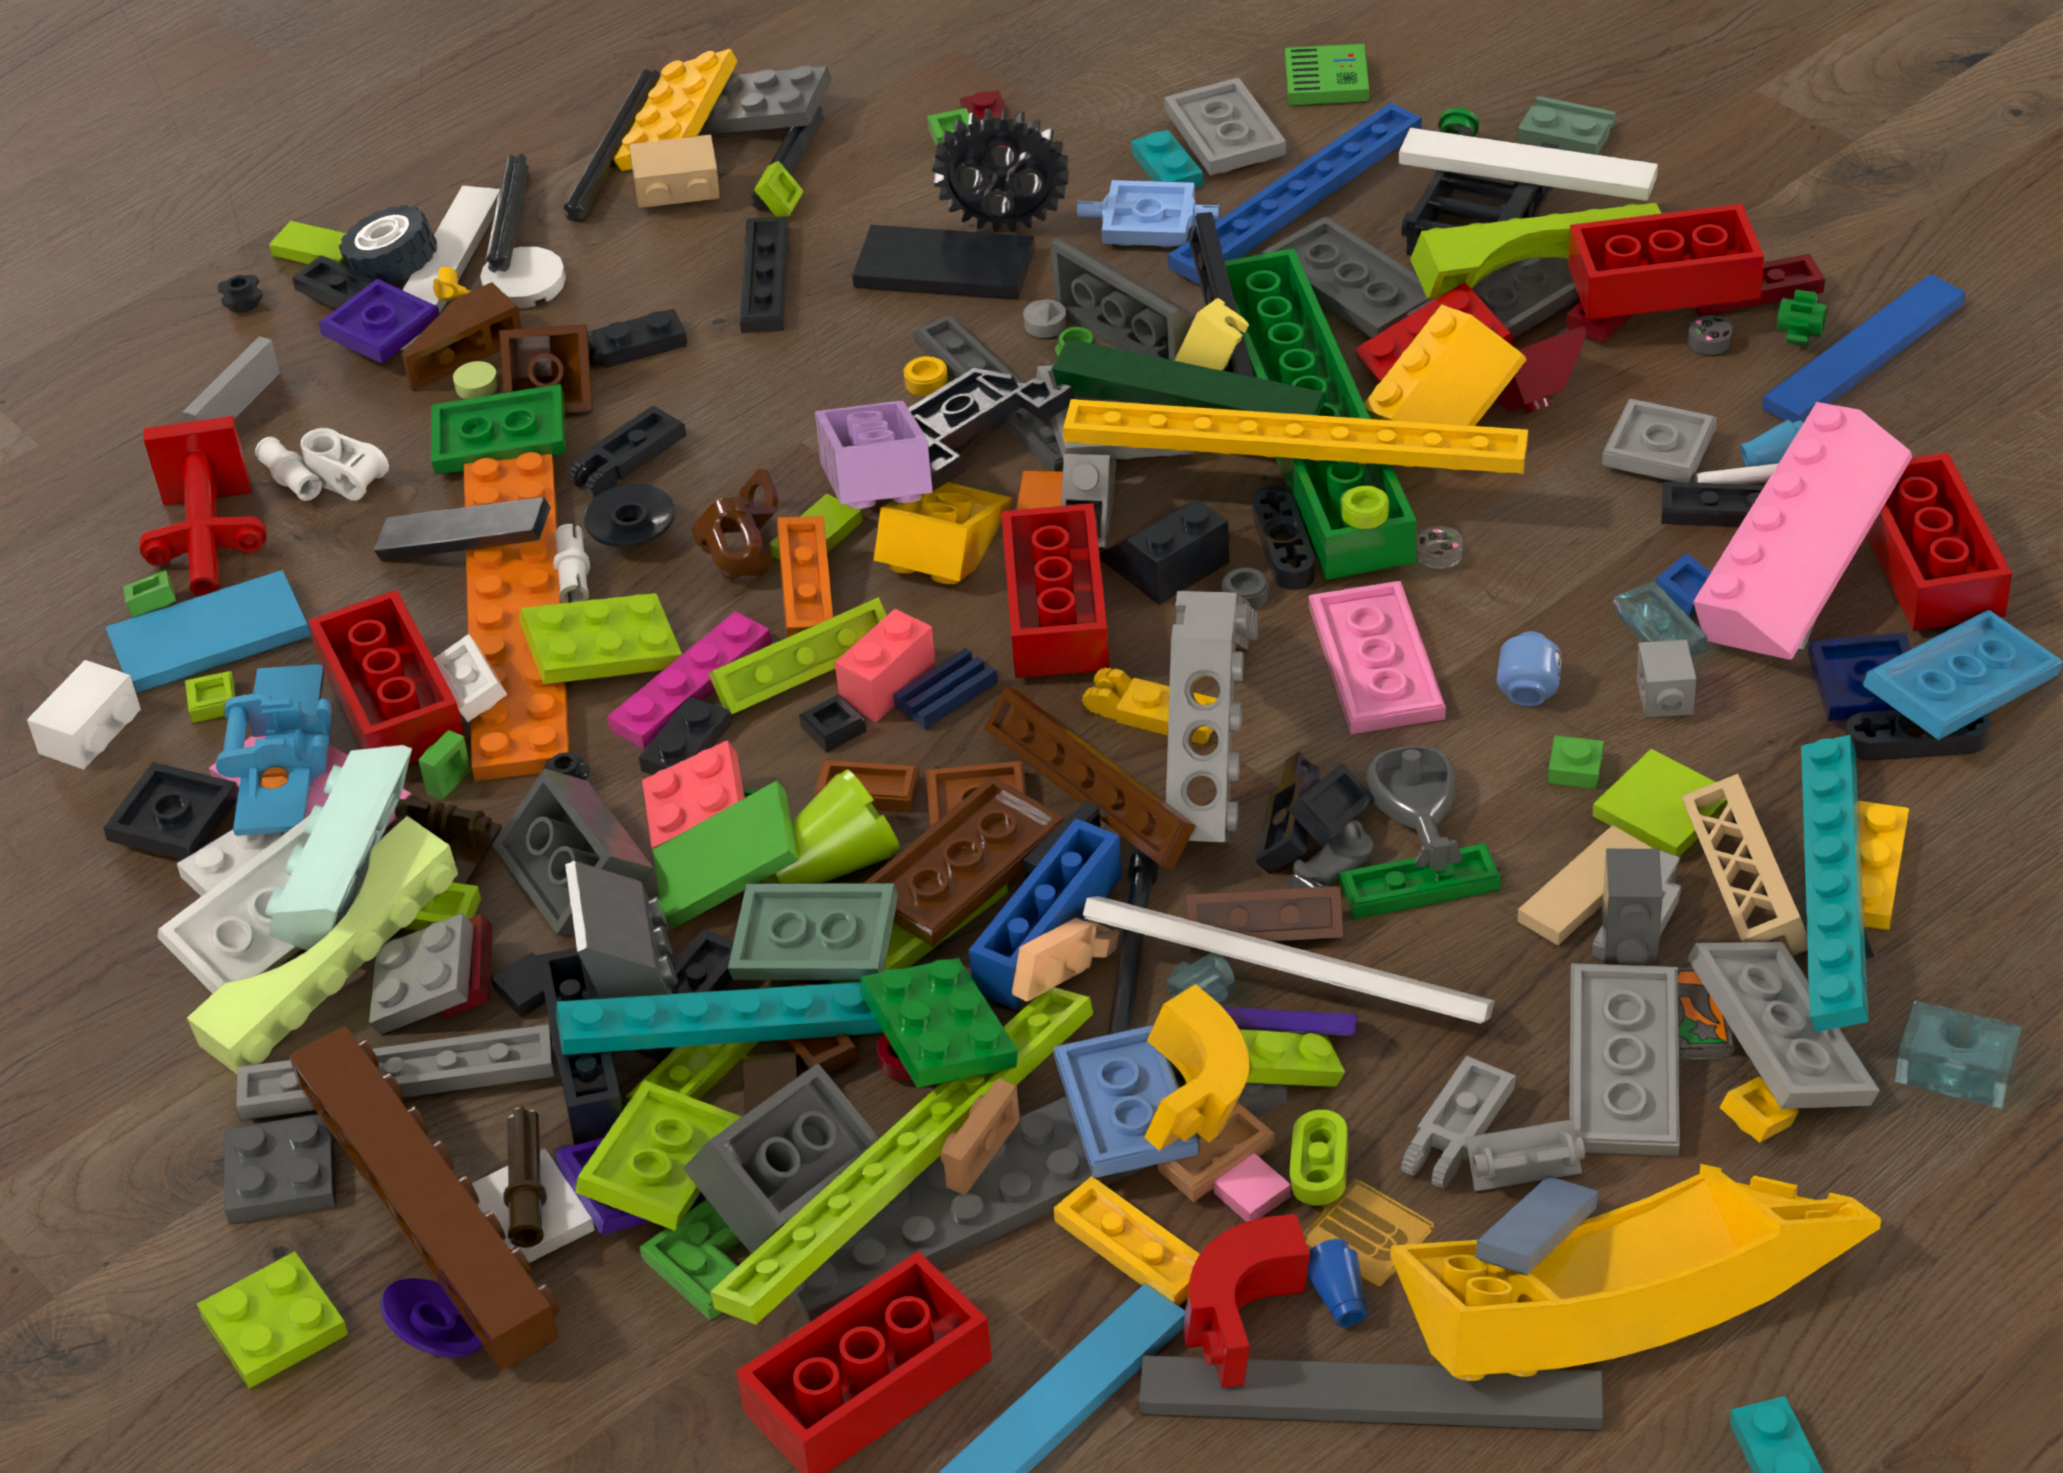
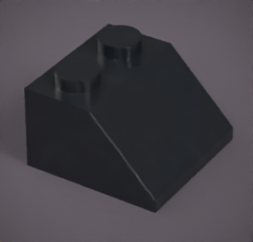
[1099,499,1230,605]

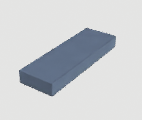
[1475,1176,1599,1275]

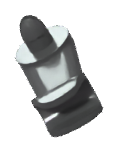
[1287,820,1374,888]

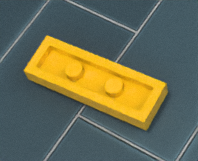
[1858,800,1909,930]
[1054,1176,1200,1306]

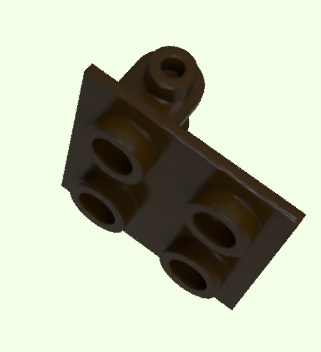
[395,796,502,884]

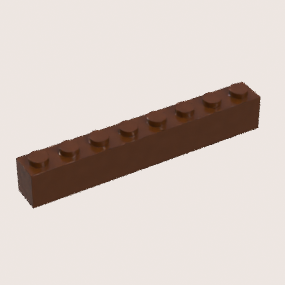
[289,1025,560,1371]

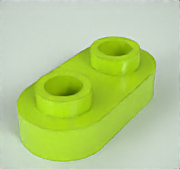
[1290,1110,1348,1206]

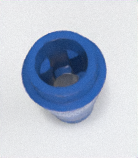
[1307,1239,1368,1327]

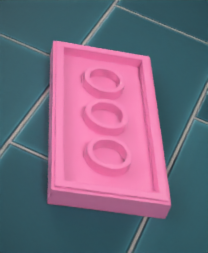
[1309,581,1446,735]

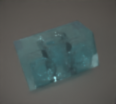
[1895,1001,2022,1109]

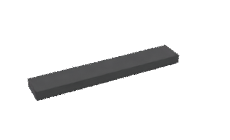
[914,315,1064,472]

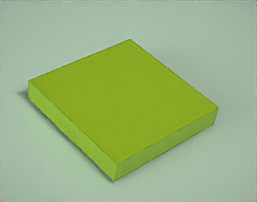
[1593,749,1728,857]

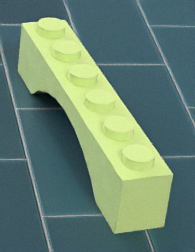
[187,816,458,1074]

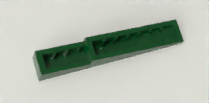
[1051,339,1326,416]

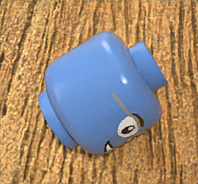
[1496,631,1562,706]

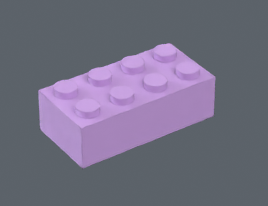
[815,400,933,509]

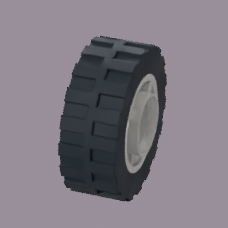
[339,205,437,284]

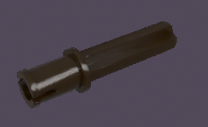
[503,1106,547,1248]

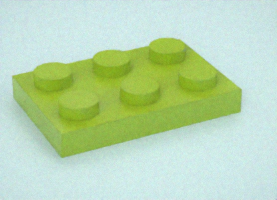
[520,593,682,684]
[575,1080,742,1231]

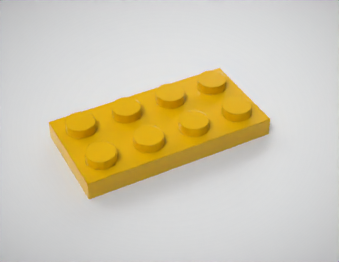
[614,49,738,172]

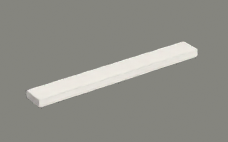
[1083,896,1495,1024]

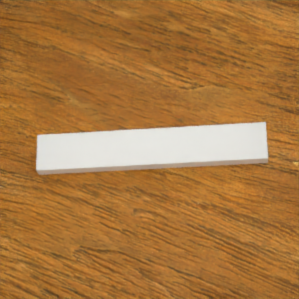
[1399,128,1658,201]
[400,186,500,350]

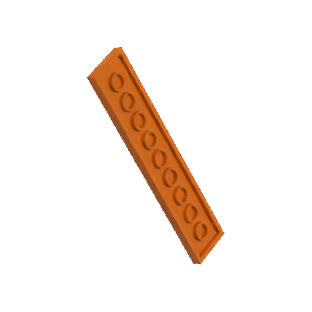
[464,452,570,782]

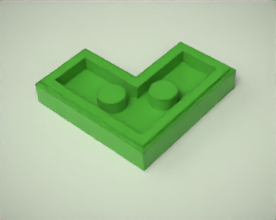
[640,1199,741,1321]

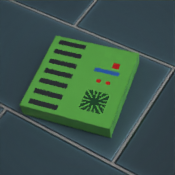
[1285,44,1369,106]

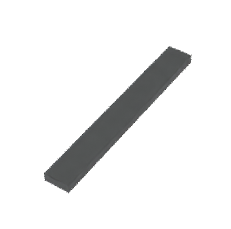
[1139,1355,1603,1430]

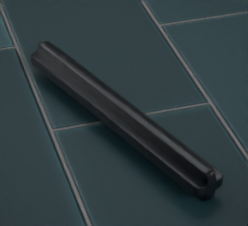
[486,154,529,273]

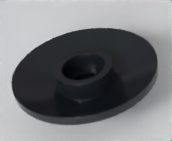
[584,484,675,547]

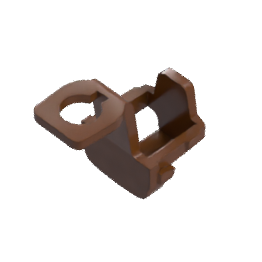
[691,469,778,579]

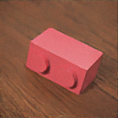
[834,609,936,722]

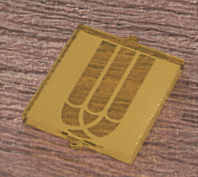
[1303,1178,1434,1288]

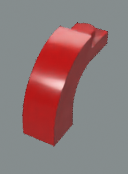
[1184,1214,1310,1388]

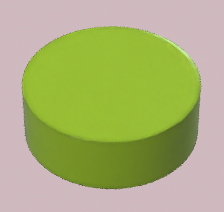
[1342,486,1389,529]

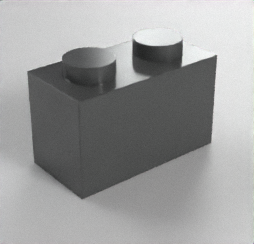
[1602,848,1663,966]

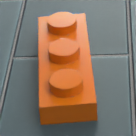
[777,516,833,638]

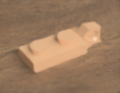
[1012,918,1120,1001]

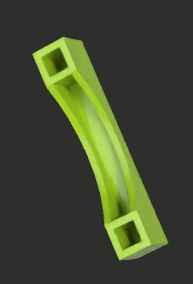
[1410,203,1661,300]

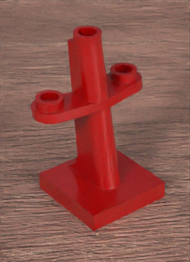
[139,416,267,597]

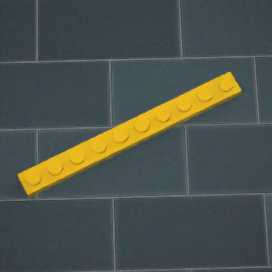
[1063,399,1528,474]

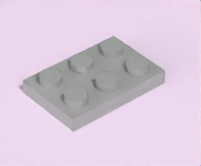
[1164,77,1286,175]

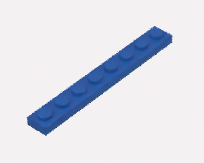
[1168,102,1422,285]

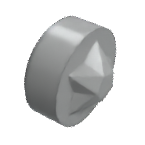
[1023,299,1067,338]

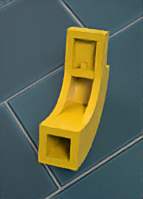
[1144,984,1250,1151]

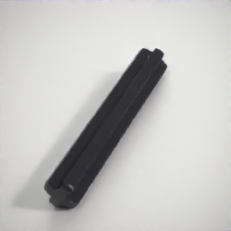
[751,106,824,211]

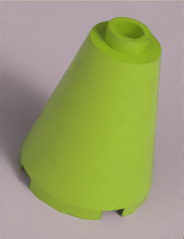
[763,769,901,884]

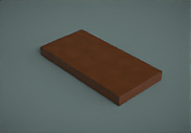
[863,776,1066,947]

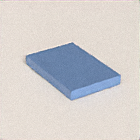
[1053,1025,1199,1178]

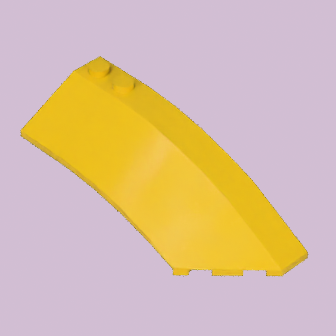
[1390,1164,1881,1381]

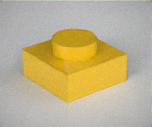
[1719,1076,1799,1143]

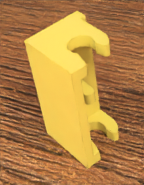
[1174,298,1249,371]

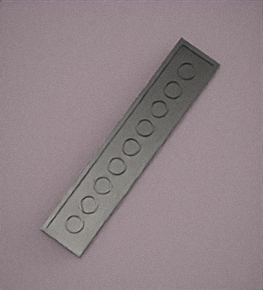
[791,1029,1287,1323]

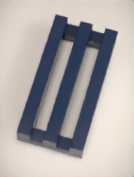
[893,648,998,729]

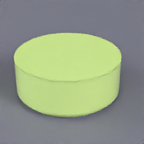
[453,361,498,399]

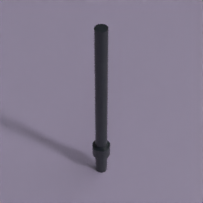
[1108,848,1159,1035]

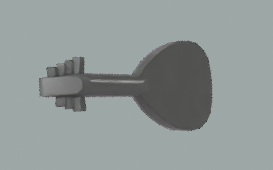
[1366,746,1462,871]

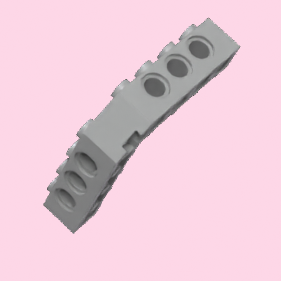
[1166,591,1258,842]

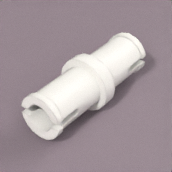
[255,437,322,501]
[553,524,590,603]

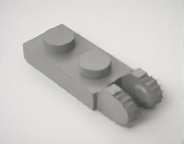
[1401,1056,1515,1189]

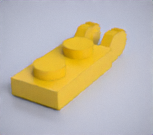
[1082,667,1218,745]

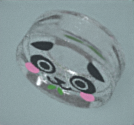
[1417,526,1463,569]

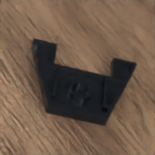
[908,368,1076,491]

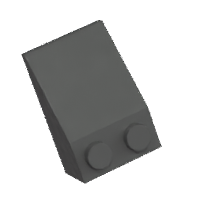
[683,1063,880,1254]

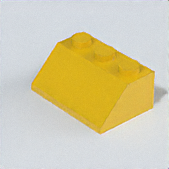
[1364,305,1527,426]

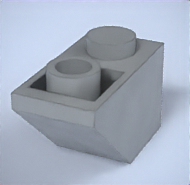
[1061,453,1116,548]

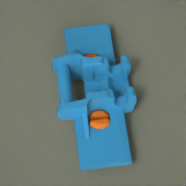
[216,664,332,836]

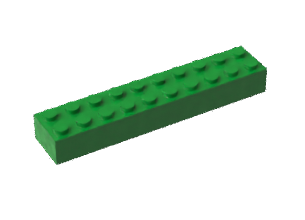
[1225,248,1416,580]

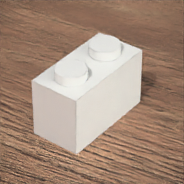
[27,660,141,770]

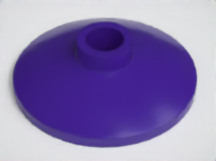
[380,1278,482,1358]

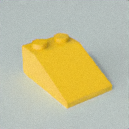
[873,482,1012,584]

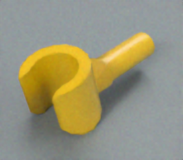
[433,266,471,301]

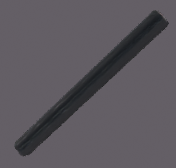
[564,69,660,222]

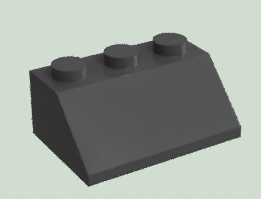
[492,768,654,936]
[565,861,678,999]

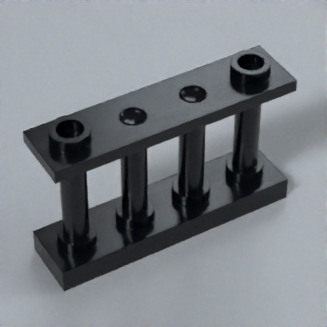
[1401,126,1559,256]

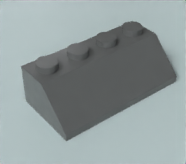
[1051,238,1196,361]

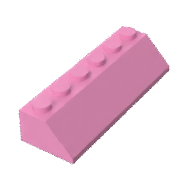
[1693,402,1912,660]

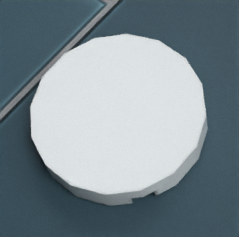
[480,247,566,309]

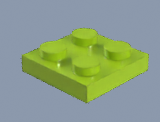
[197,1251,348,1389]

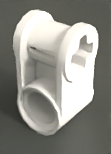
[301,428,389,501]

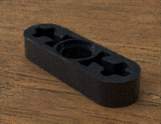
[1252,486,1315,590]
[1845,710,1991,760]

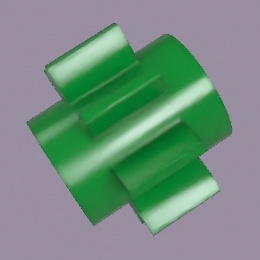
[1777,290,1827,346]

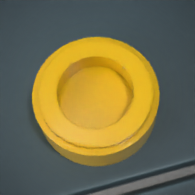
[904,356,948,396]

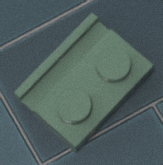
[1517,96,1616,155]

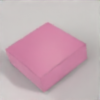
[1214,1153,1291,1222]

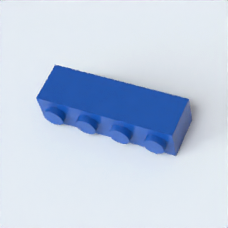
[969,818,1122,1010]

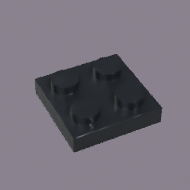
[103,762,239,860]

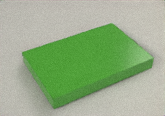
[652,780,799,929]

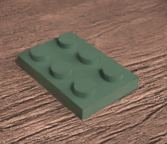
[728,883,898,980]

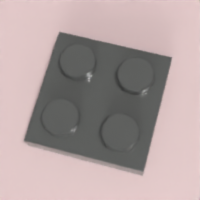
[224,1114,336,1224]

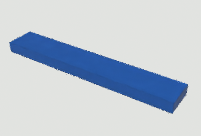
[1762,274,1966,423]

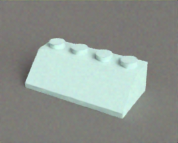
[265,745,412,951]

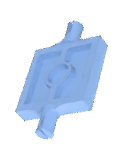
[1077,180,1220,247]

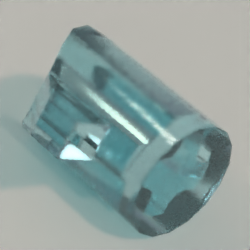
[1166,952,1235,1004]

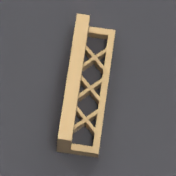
[1681,774,1808,956]

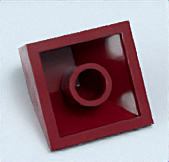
[1496,326,1587,414]

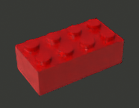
[1568,204,1764,320]
[1866,452,2012,631]
[1001,503,1110,678]
[308,590,466,765]
[736,1251,992,1473]

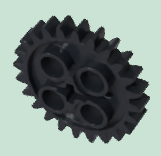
[932,108,1069,233]

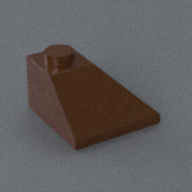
[499,324,593,414]

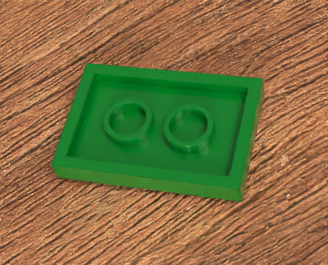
[431,384,566,475]
[860,958,1018,1088]

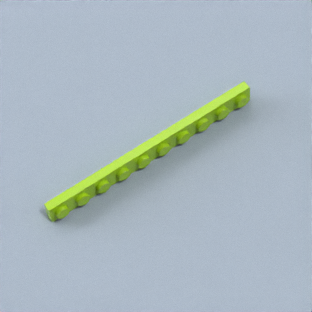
[710,987,1094,1325]

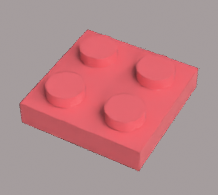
[642,740,745,849]

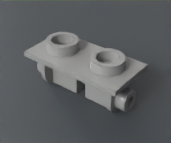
[1466,1119,1585,1192]

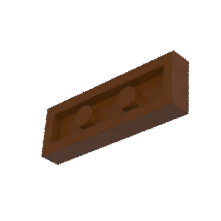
[1186,886,1343,941]

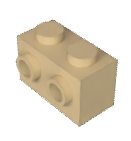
[629,135,720,208]

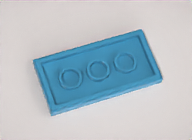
[105,570,310,693]
[1863,610,2063,740]

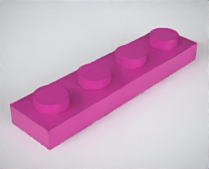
[607,611,772,750]

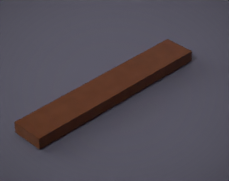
[984,687,1196,869]

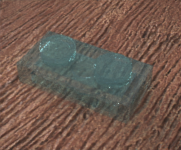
[1613,581,1707,656]

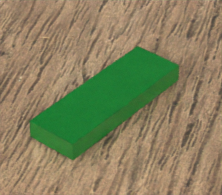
[1339,843,1501,920]

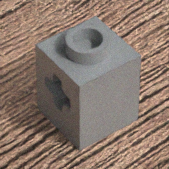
[1636,639,1696,718]

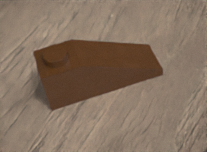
[402,282,522,391]

